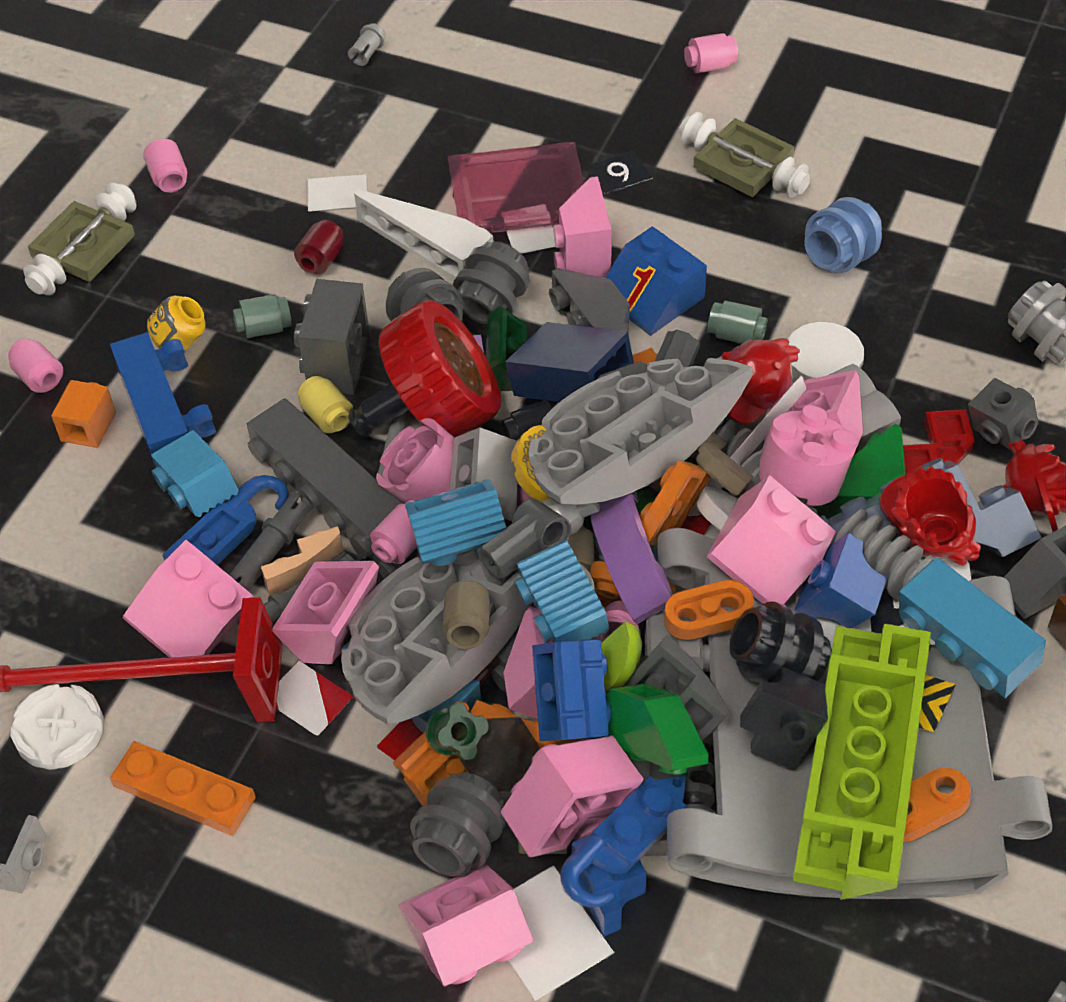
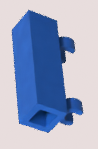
[110,332,216,468]

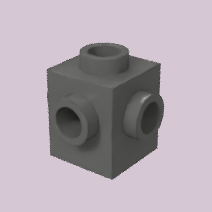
[968,377,1039,449]

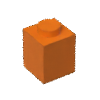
[51,380,116,448]

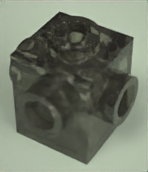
[460,717,541,792]

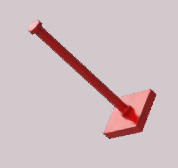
[0,597,283,723]

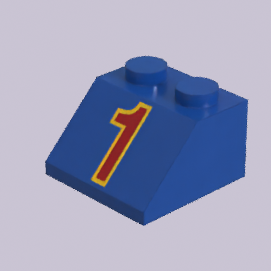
[605,226,707,336]

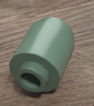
[233,294,291,339]
[707,300,767,344]

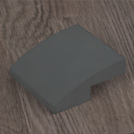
[622,635,729,741]

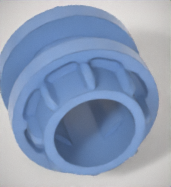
[804,197,882,273]

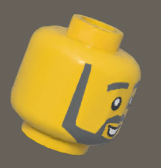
[147,296,206,351]

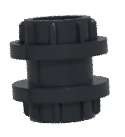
[729,601,831,683]

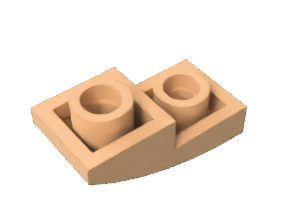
[261,526,344,596]

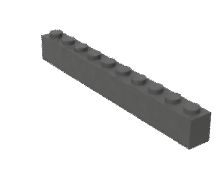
[246,398,521,692]

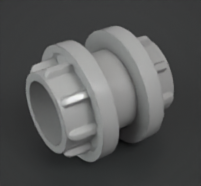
[1008,281,1066,364]

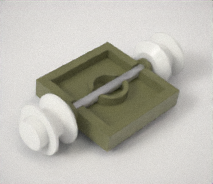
[679,112,811,198]
[23,183,136,295]

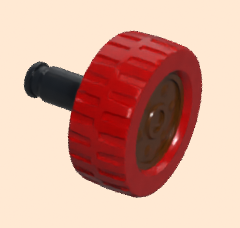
[348,300,501,438]

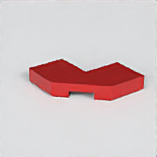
[903,409,975,474]

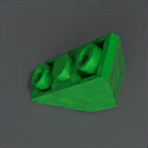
[813,423,905,519]
[592,683,708,774]

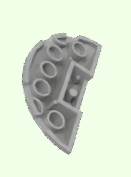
[529,358,753,504]
[341,549,541,725]

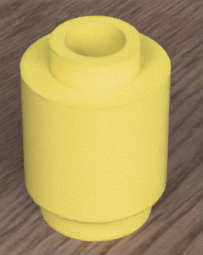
[298,376,353,433]

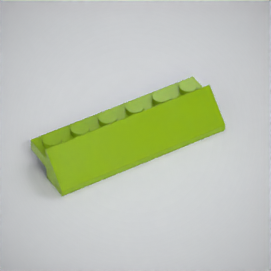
[792,624,931,900]

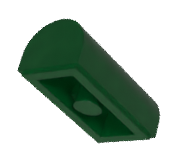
[486,306,527,391]

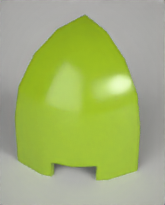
[601,621,642,695]

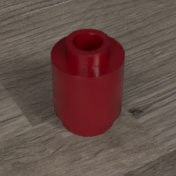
[294,220,344,274]

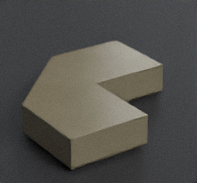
[695,432,753,496]

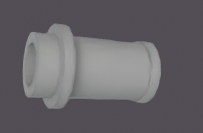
[348,23,385,66]

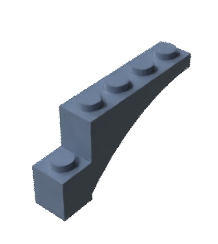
[819,458,1041,557]

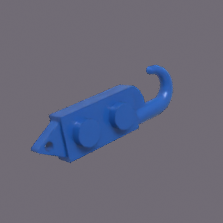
[162,475,289,565]
[560,775,687,907]

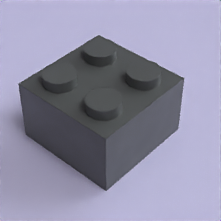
[294,279,370,395]

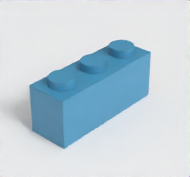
[899,557,1046,698]

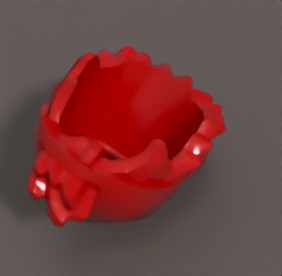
[721,338,800,424]
[1003,440,1066,532]
[879,466,981,566]

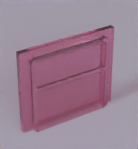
[448,142,585,233]

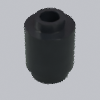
[501,399,557,441]

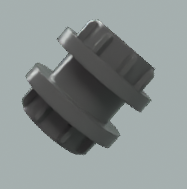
[453,242,530,324]
[386,268,464,322]
[410,773,507,876]

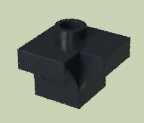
[740,667,828,770]

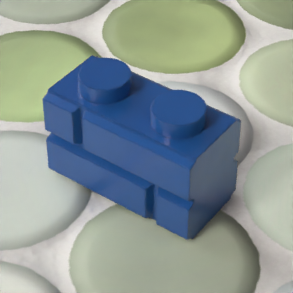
[532,640,611,741]

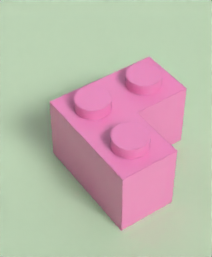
[501,736,644,857]

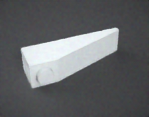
[354,189,494,280]

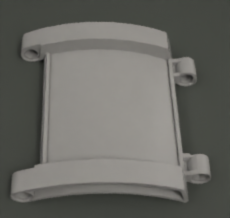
[657,528,1053,899]

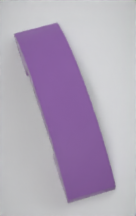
[590,491,673,624]

